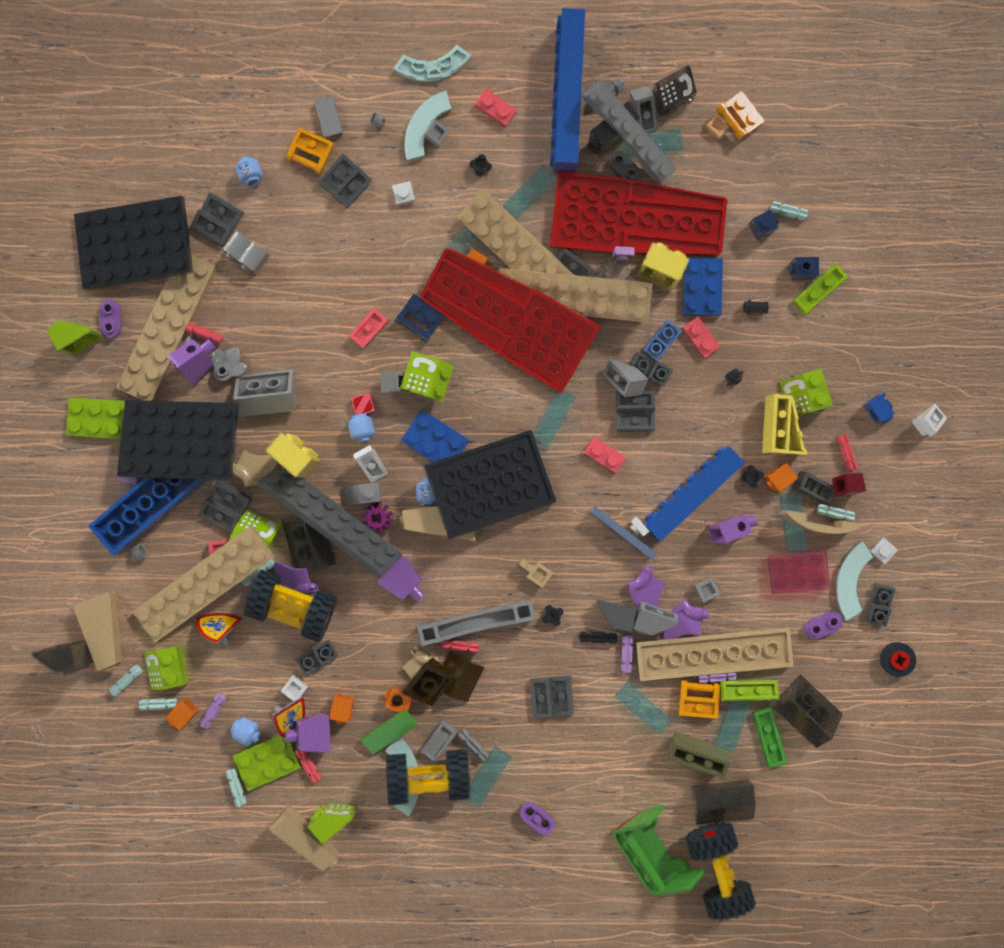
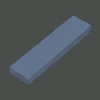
[590,507,656,560]

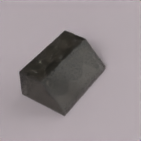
[281,515,336,572]
[32,640,94,675]
[774,675,843,748]
[691,779,756,825]

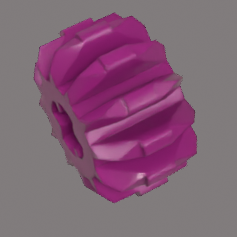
[361,502,394,534]

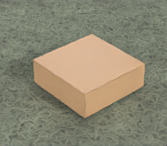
[705,112,730,140]

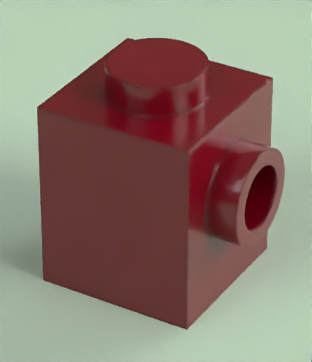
[832,473,866,497]

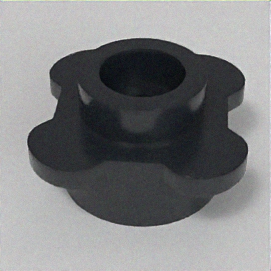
[469,154,492,177]
[725,368,744,386]
[741,465,764,488]
[542,605,564,626]

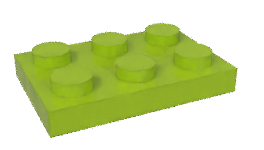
[66,397,125,439]
[233,735,302,791]

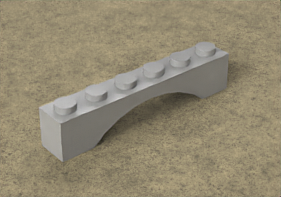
[581,81,677,183]
[417,598,535,646]

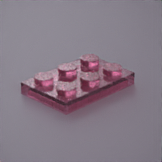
[768,550,831,594]

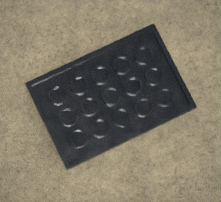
[74,196,193,290]
[117,400,239,481]
[423,430,557,539]

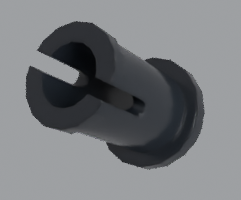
[743,300,769,315]

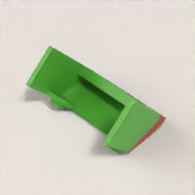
[612,805,706,896]

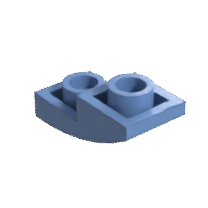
[643,319,682,361]

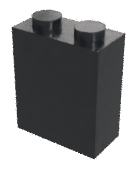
[588,102,639,158]

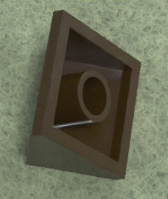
[443,650,485,702]
[402,658,455,706]

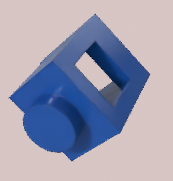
[863,392,895,424]

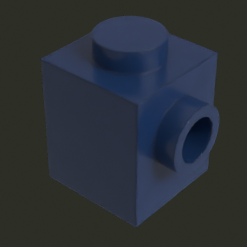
[749,210,779,241]
[788,257,819,280]

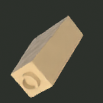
[399,506,476,541]
[73,591,122,672]
[269,805,339,872]

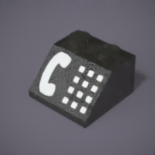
[652,65,697,117]

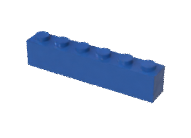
[643,446,745,542]

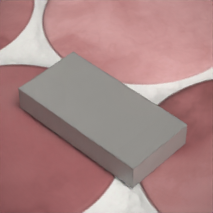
[314,96,343,139]
[420,719,458,763]

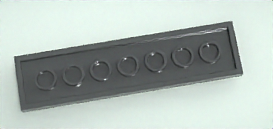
[257,464,402,578]

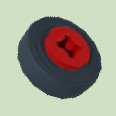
[880,642,916,677]

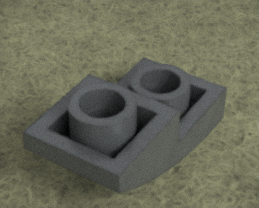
[630,352,673,387]
[867,583,896,627]
[295,639,338,676]

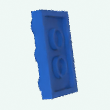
[682,257,723,316]
[401,409,470,462]

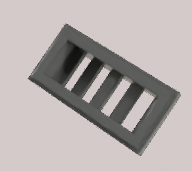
[792,471,835,505]

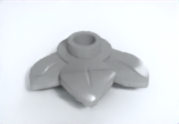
[211,348,248,382]

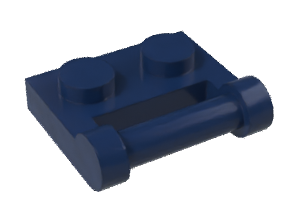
[395,294,445,343]

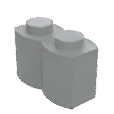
[223,231,269,274]

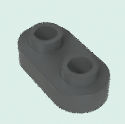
[609,151,641,181]

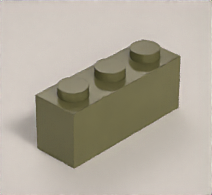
[668,732,731,779]

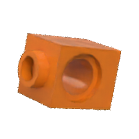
[764,463,798,492]
[383,686,413,713]
[329,693,355,725]
[165,697,200,731]

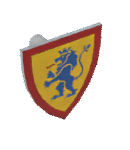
[196,613,243,646]
[272,696,305,739]

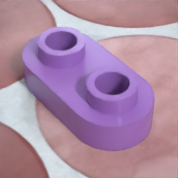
[99,299,122,338]
[804,611,843,639]
[520,801,555,835]

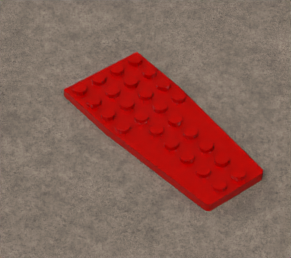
[550,170,727,256]
[420,248,601,393]

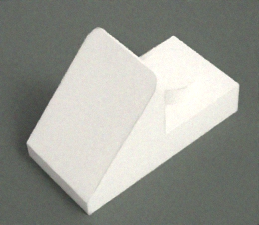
[912,404,947,437]
[353,445,388,483]

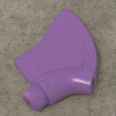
[274,562,318,595]
[628,566,665,607]
[664,600,708,639]

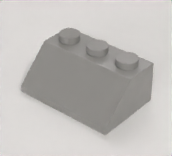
[233,369,297,417]

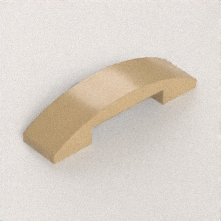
[780,510,861,534]

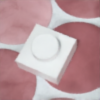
[392,181,415,206]
[629,517,649,536]
[869,537,898,564]
[281,675,308,701]

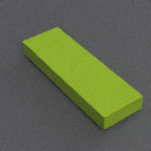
[792,263,848,316]
[720,680,780,702]

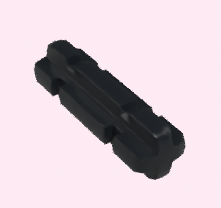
[579,631,617,644]

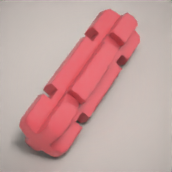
[186,322,223,345]
[837,434,858,471]
[441,639,479,654]
[295,749,321,783]

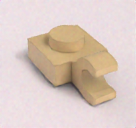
[518,558,553,588]

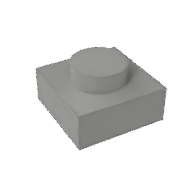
[423,119,450,147]
[694,577,721,603]

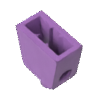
[167,339,216,385]
[707,515,757,544]
[377,555,425,602]
[284,712,331,752]

